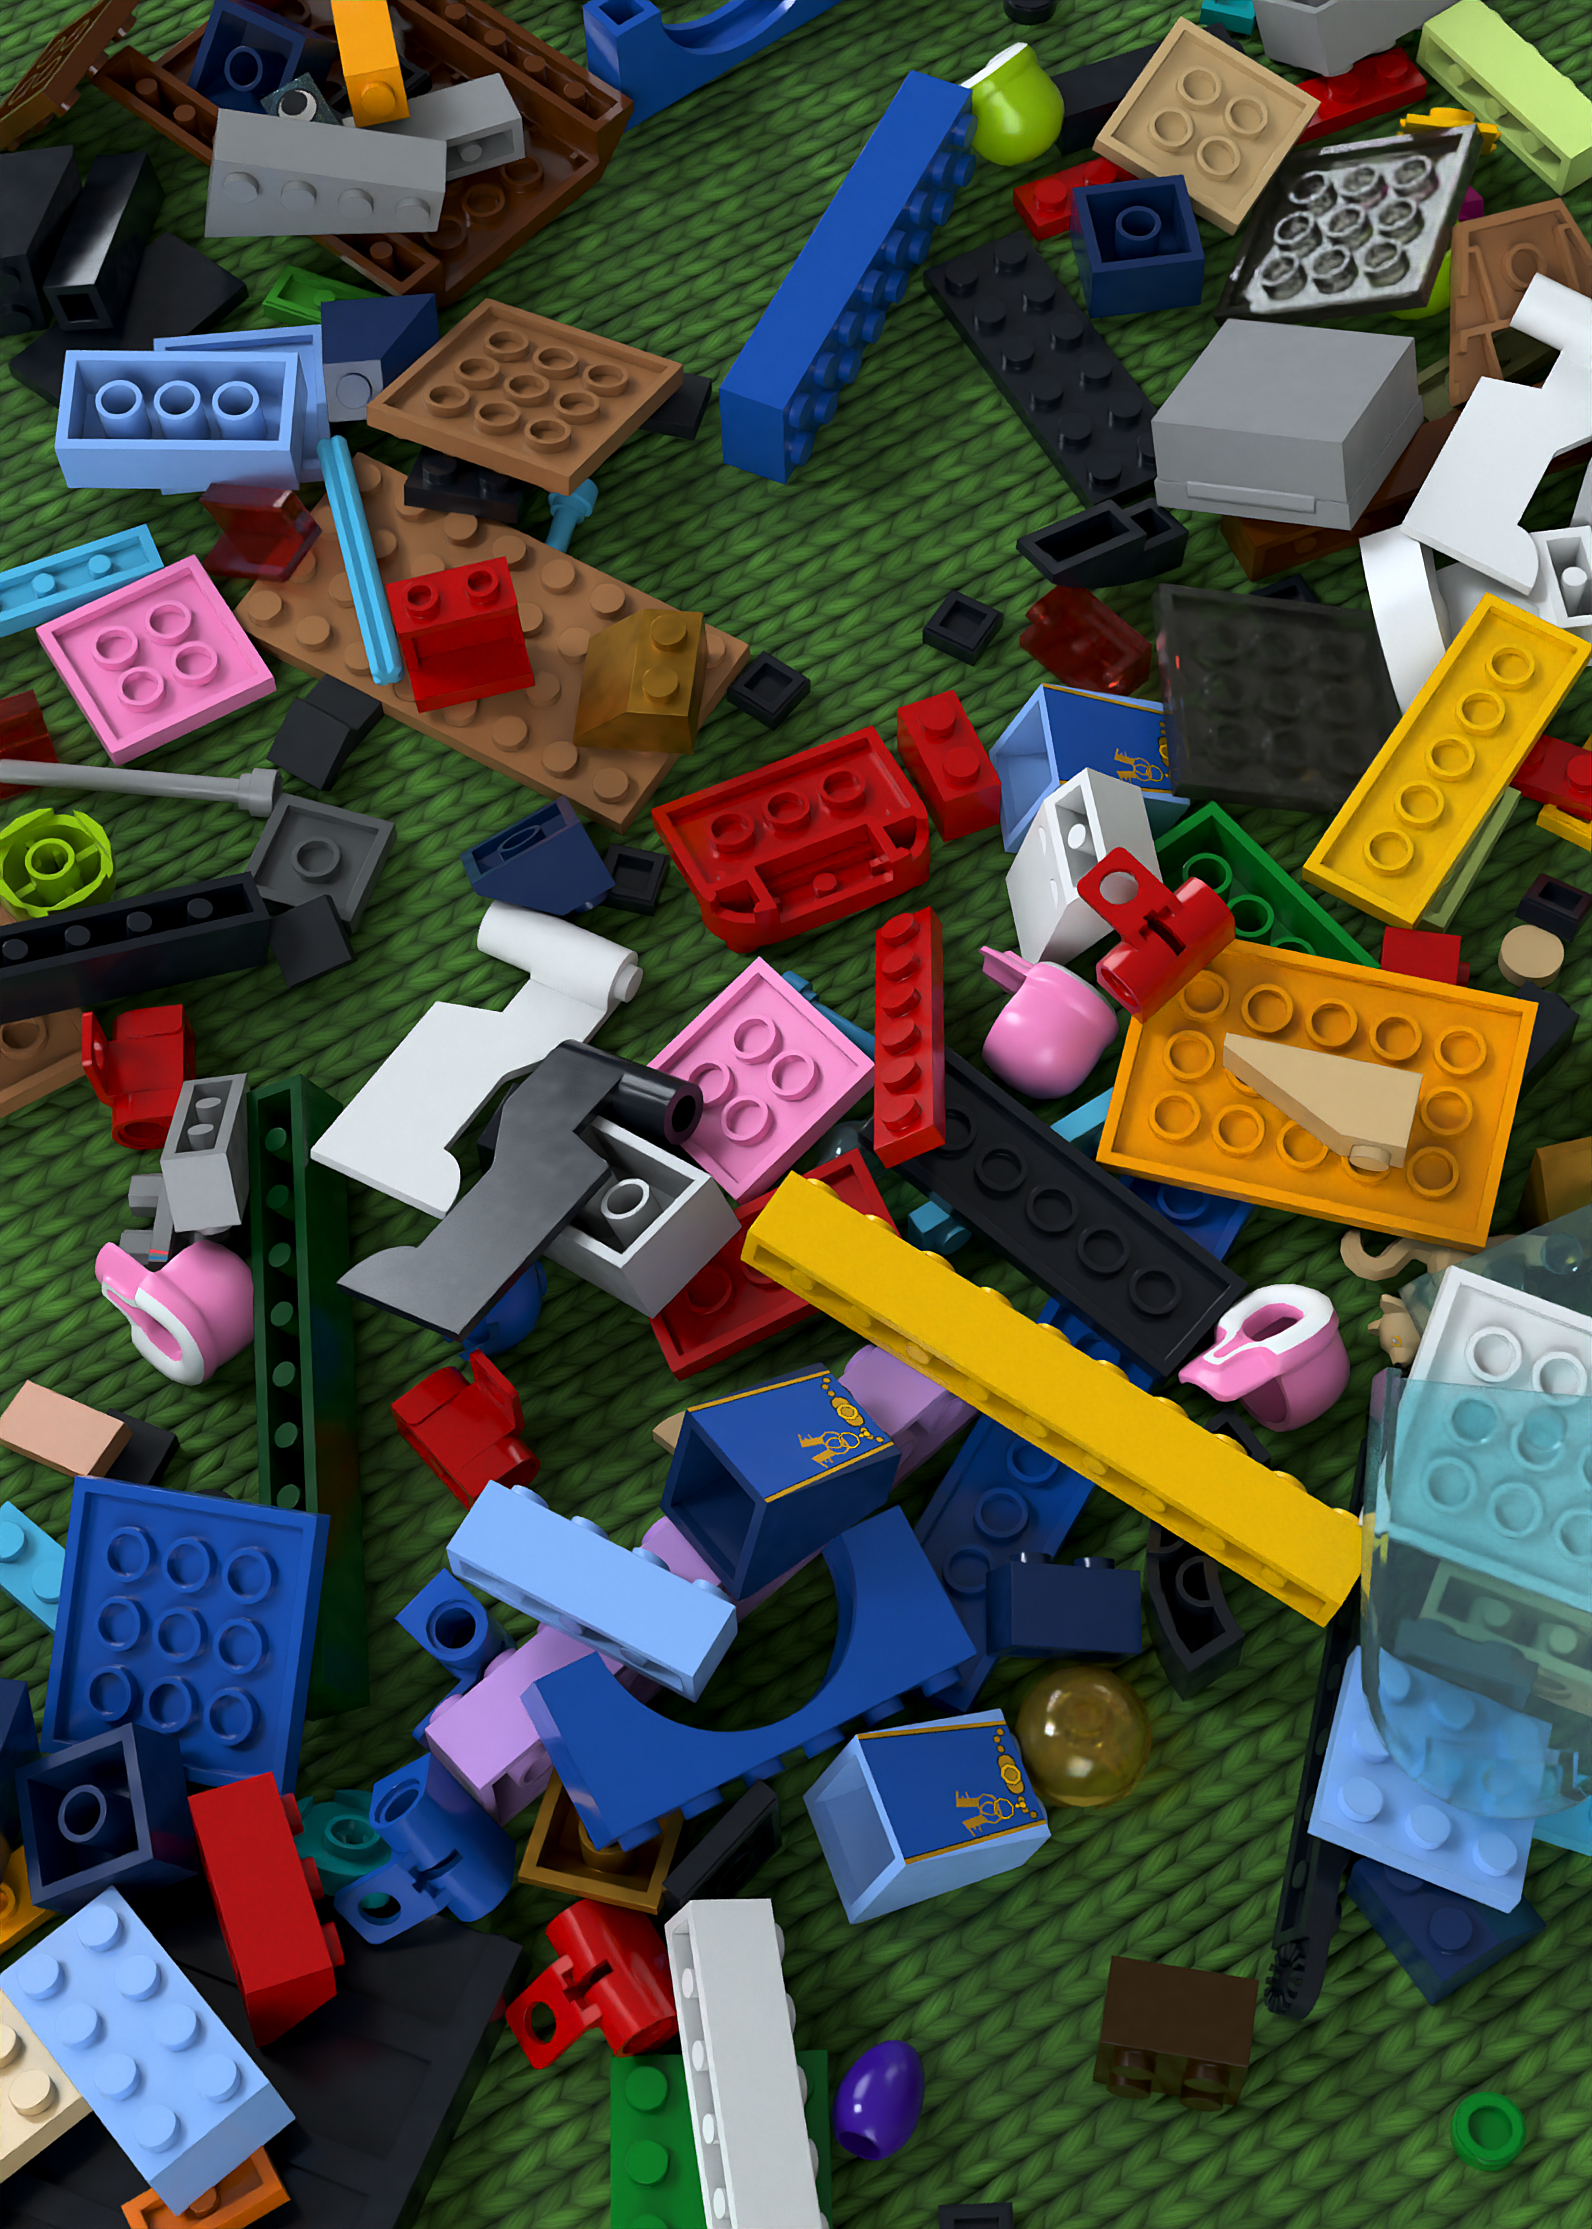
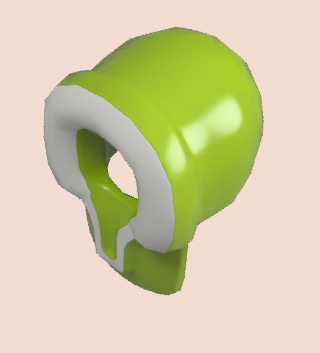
[959,42,1065,166]

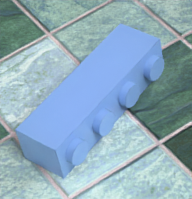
[446,1479,738,1703]

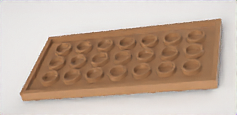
[232,452,751,836]

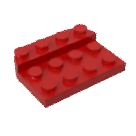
[651,725,932,953]

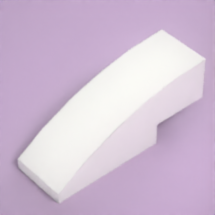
[1359,525,1453,717]

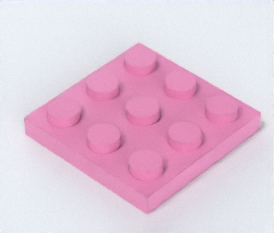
[35,554,277,767]
[647,956,875,1206]

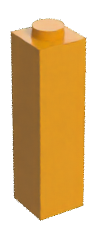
[331,0,411,128]

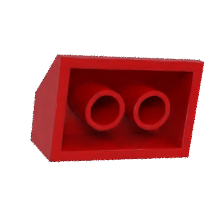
[188,1771,345,2048]

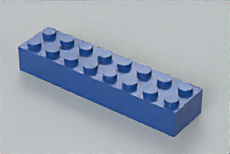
[719,70,978,485]

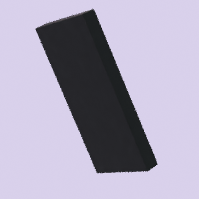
[8,230,249,409]

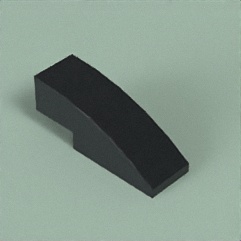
[1016,497,1189,589]

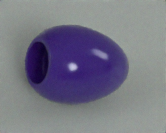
[831,2040,925,2160]

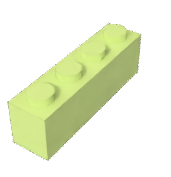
[1416,0,1592,196]

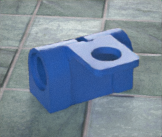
[395,1568,518,1752]
[333,1752,517,1944]

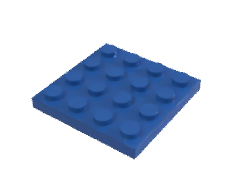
[40,1475,331,1796]

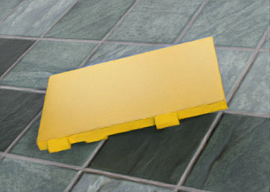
[1397,107,1501,156]

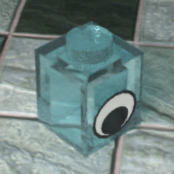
[260,72,340,126]

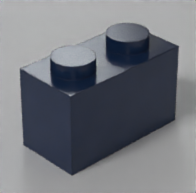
[986,1552,1142,1664]

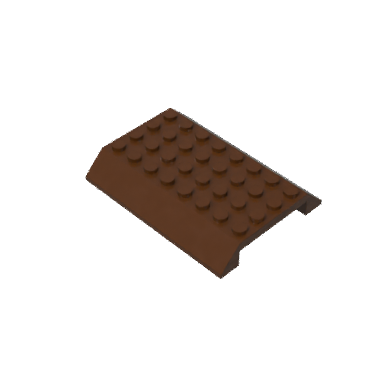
[90,0,635,307]

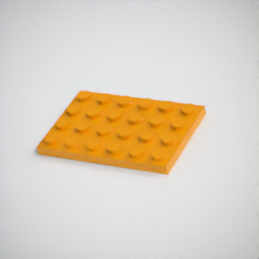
[1095,939,1539,1255]

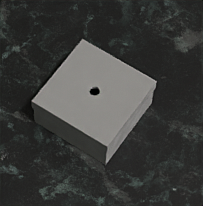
[1151,319,1424,530]

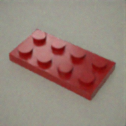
[647,1148,903,1382]

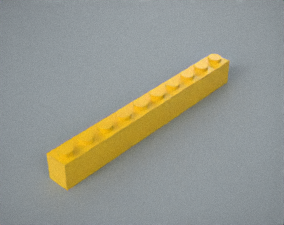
[740,1170,1381,1628]

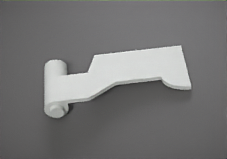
[1398,272,1592,595]
[310,899,643,1220]

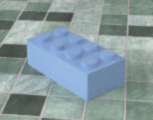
[54,350,308,490]
[0,1885,296,2217]

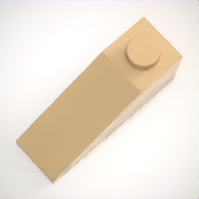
[1223,1032,1423,1171]

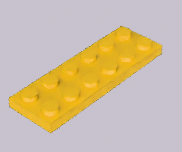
[1301,592,1592,930]

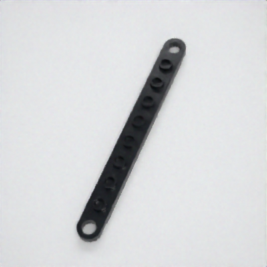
[1264,1368,1409,2021]

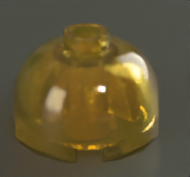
[1014,1665,1153,1809]

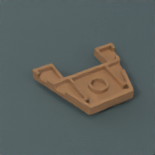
[1449,198,1592,407]

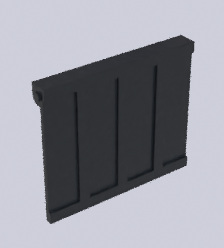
[0,1822,533,2229]

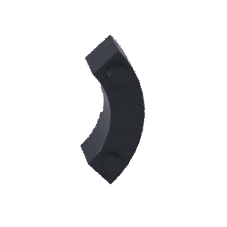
[1143,1405,1272,1702]

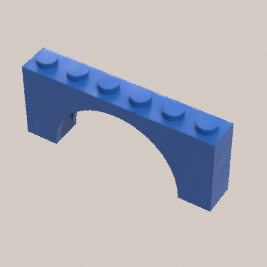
[583,0,843,133]
[520,1504,978,1853]

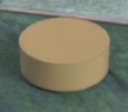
[1498,925,1564,988]

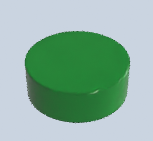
[1450,2092,1527,2171]

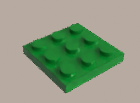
[610,2050,833,2229]

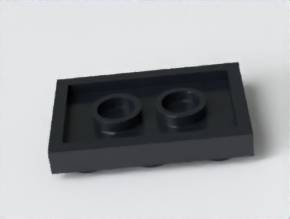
[404,445,535,524]

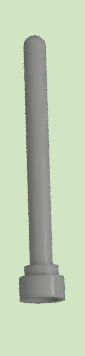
[0,759,283,818]

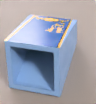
[989,683,1191,853]
[803,1709,1052,1925]

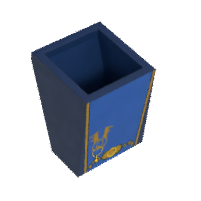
[660,1362,902,1601]

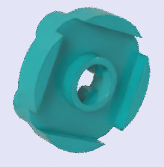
[293,1789,392,1909]

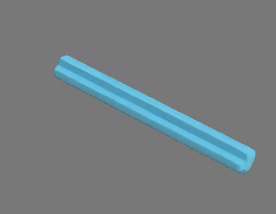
[316,435,405,686]

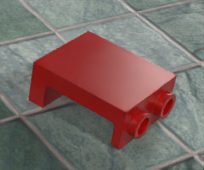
[385,556,535,714]

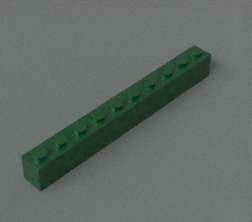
[246,1074,370,1722]

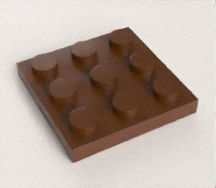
[0,0,141,152]

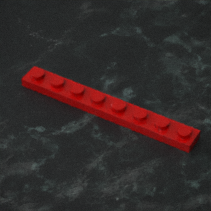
[1013,47,1427,242]

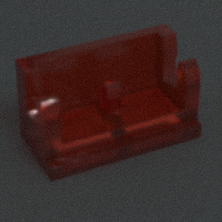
[1019,585,1152,697]

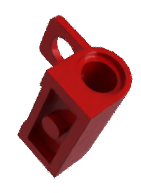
[1077,847,1235,1025]
[81,1004,196,1150]
[391,1348,541,1512]
[505,1898,679,2070]

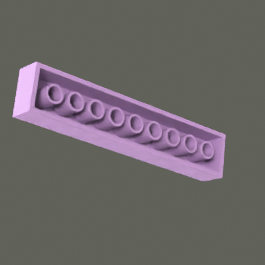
[424,1344,982,1828]

